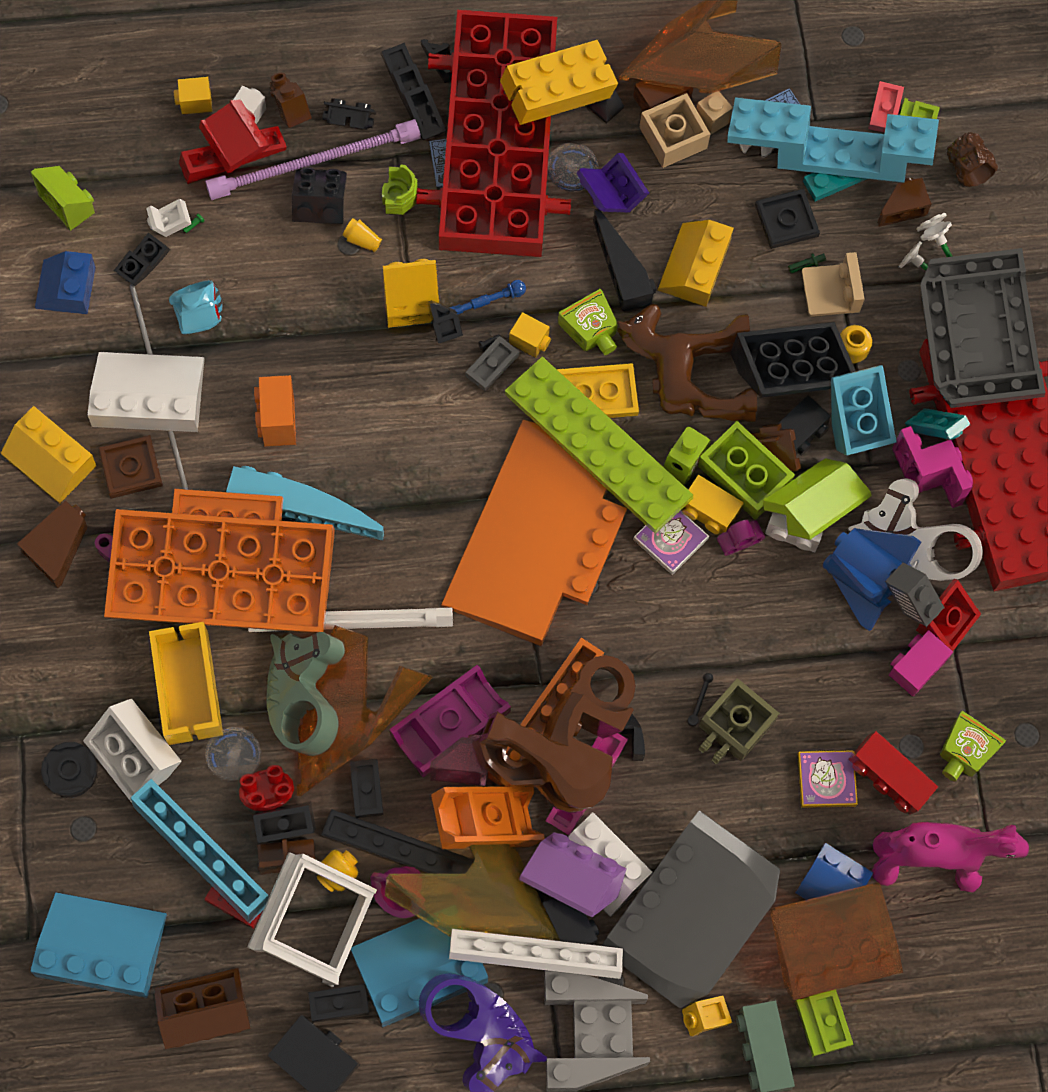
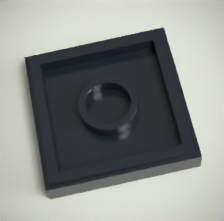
[755,189,820,249]

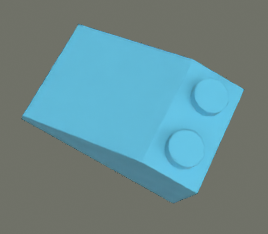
[831,365,896,455]

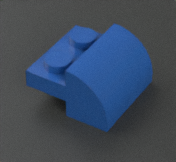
[795,843,873,923]

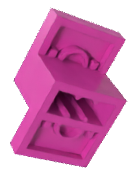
[892,426,973,508]

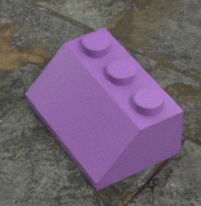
[519,832,627,917]

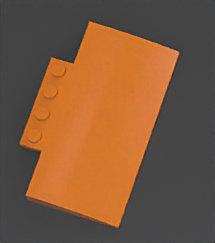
[441,420,627,646]
[104,489,335,633]

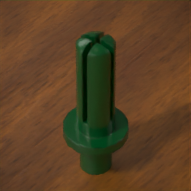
[788,253,826,274]

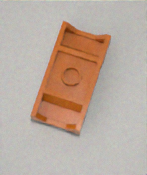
[431,786,545,849]

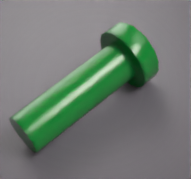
[182,213,205,233]

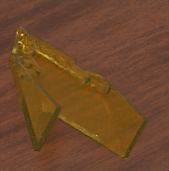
[385,844,559,941]

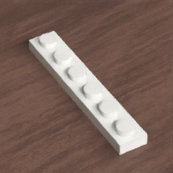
[449,929,623,979]

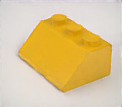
[658,220,734,307]
[1,406,96,504]

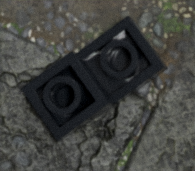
[114,232,170,286]

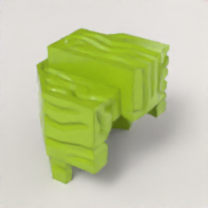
[382,165,418,215]

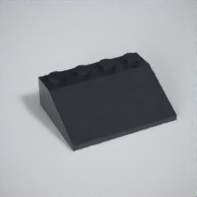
[730,322,855,398]

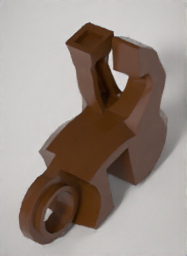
[472,655,636,813]

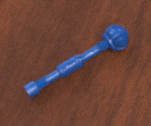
[449,280,526,314]

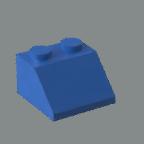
[35,251,96,314]

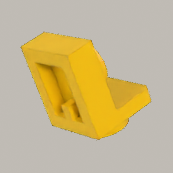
[682,996,732,1037]

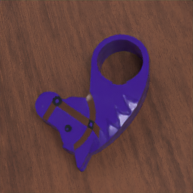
[419,973,548,1092]

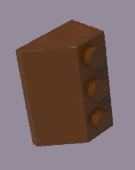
[154,968,251,1049]

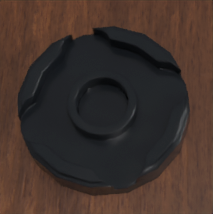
[41,742,98,798]

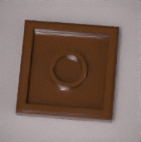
[98,435,163,499]

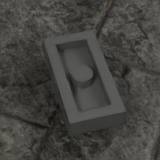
[465,336,519,392]

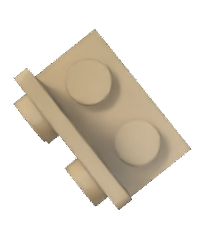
[801,252,865,317]

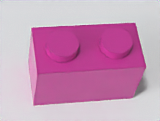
[889,630,953,697]

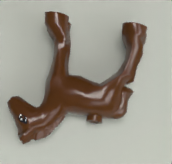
[617,304,757,422]

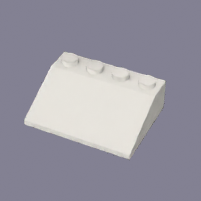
[88,352,204,432]

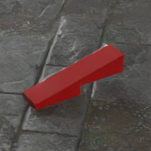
[179,126,287,184]

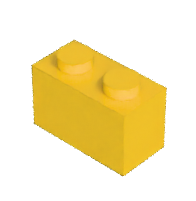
[682,475,744,534]

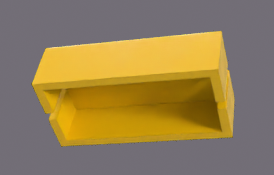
[500,40,618,125]
[149,622,223,745]

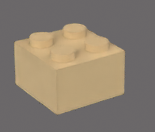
[640,93,710,168]

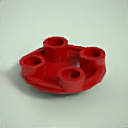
[239,765,294,811]

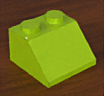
[31,166,95,231]

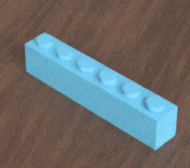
[130,779,269,923]

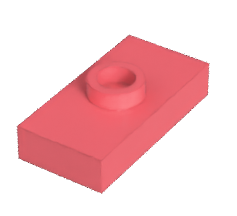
[868,81,904,133]

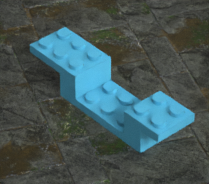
[728,98,939,183]

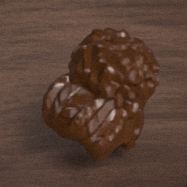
[947,132,998,187]

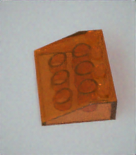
[770,882,903,1000]

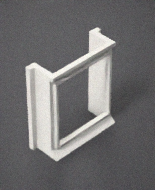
[247,853,377,987]

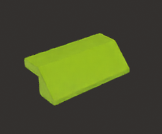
[763,458,871,540]

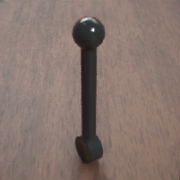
[687,673,713,726]

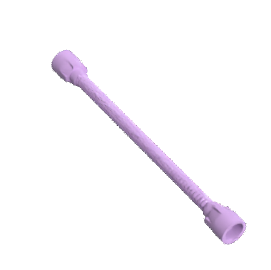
[205,119,421,200]

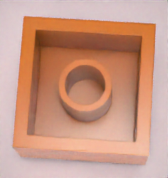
[254,375,296,447]

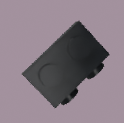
[292,167,347,224]

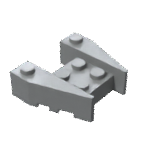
[544,971,650,1092]

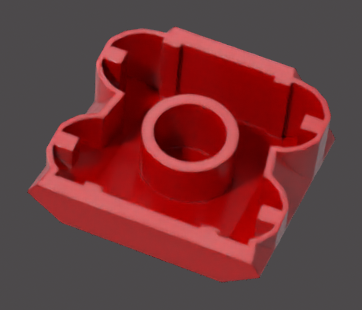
[199,99,269,173]

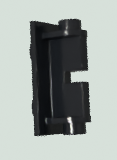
[322,98,376,130]

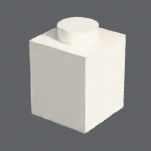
[233,86,266,124]

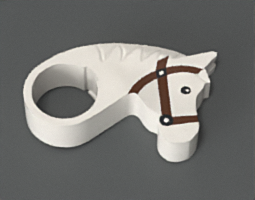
[848,478,983,581]

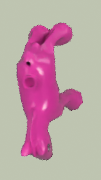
[872,822,1029,892]

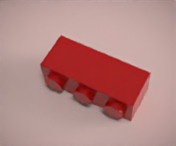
[848,731,938,815]

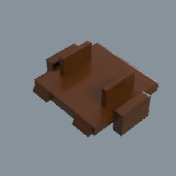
[751,423,801,471]

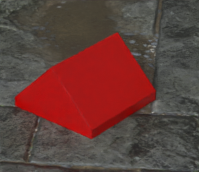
[916,579,981,651]

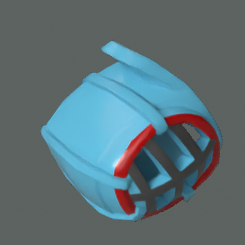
[169,280,223,334]

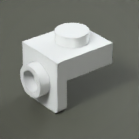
[146,199,191,237]

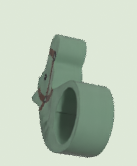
[267,632,345,756]

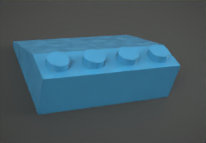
[30,893,167,998]
[351,904,488,1027]

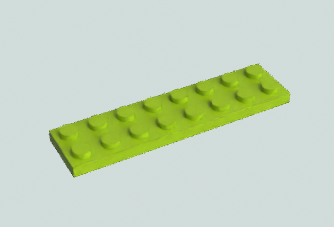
[505,356,693,534]

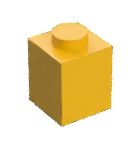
[174,77,212,114]
[509,312,551,358]

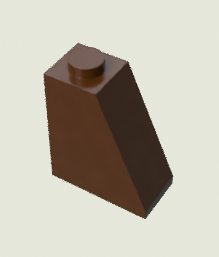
[17,500,87,588]

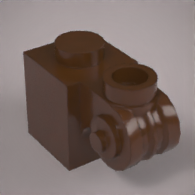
[269,72,312,128]

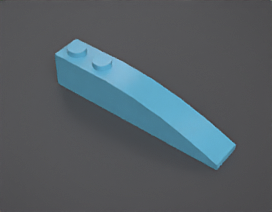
[226,466,384,540]

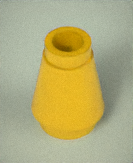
[342,218,383,253]

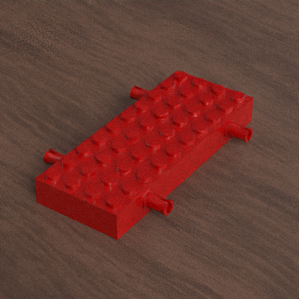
[416,10,571,257]
[909,339,1048,592]

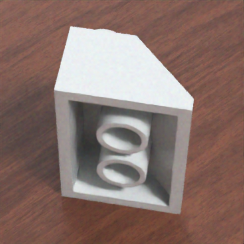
[83,699,182,802]
[568,813,653,917]

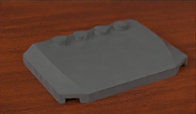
[920,248,1045,408]
[602,810,780,1008]

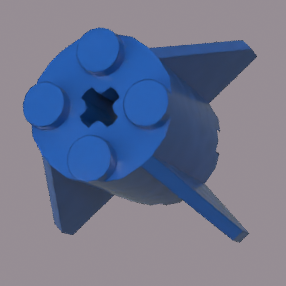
[822,528,921,631]

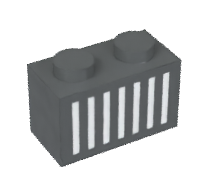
[885,562,944,627]

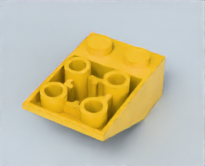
[383,259,439,328]

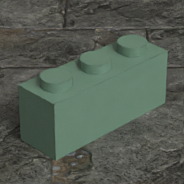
[736,1000,795,1092]

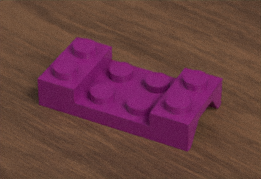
[389,665,511,778]

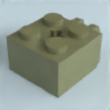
[699,678,780,764]

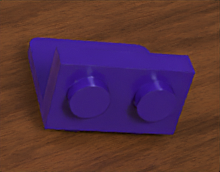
[577,153,649,213]

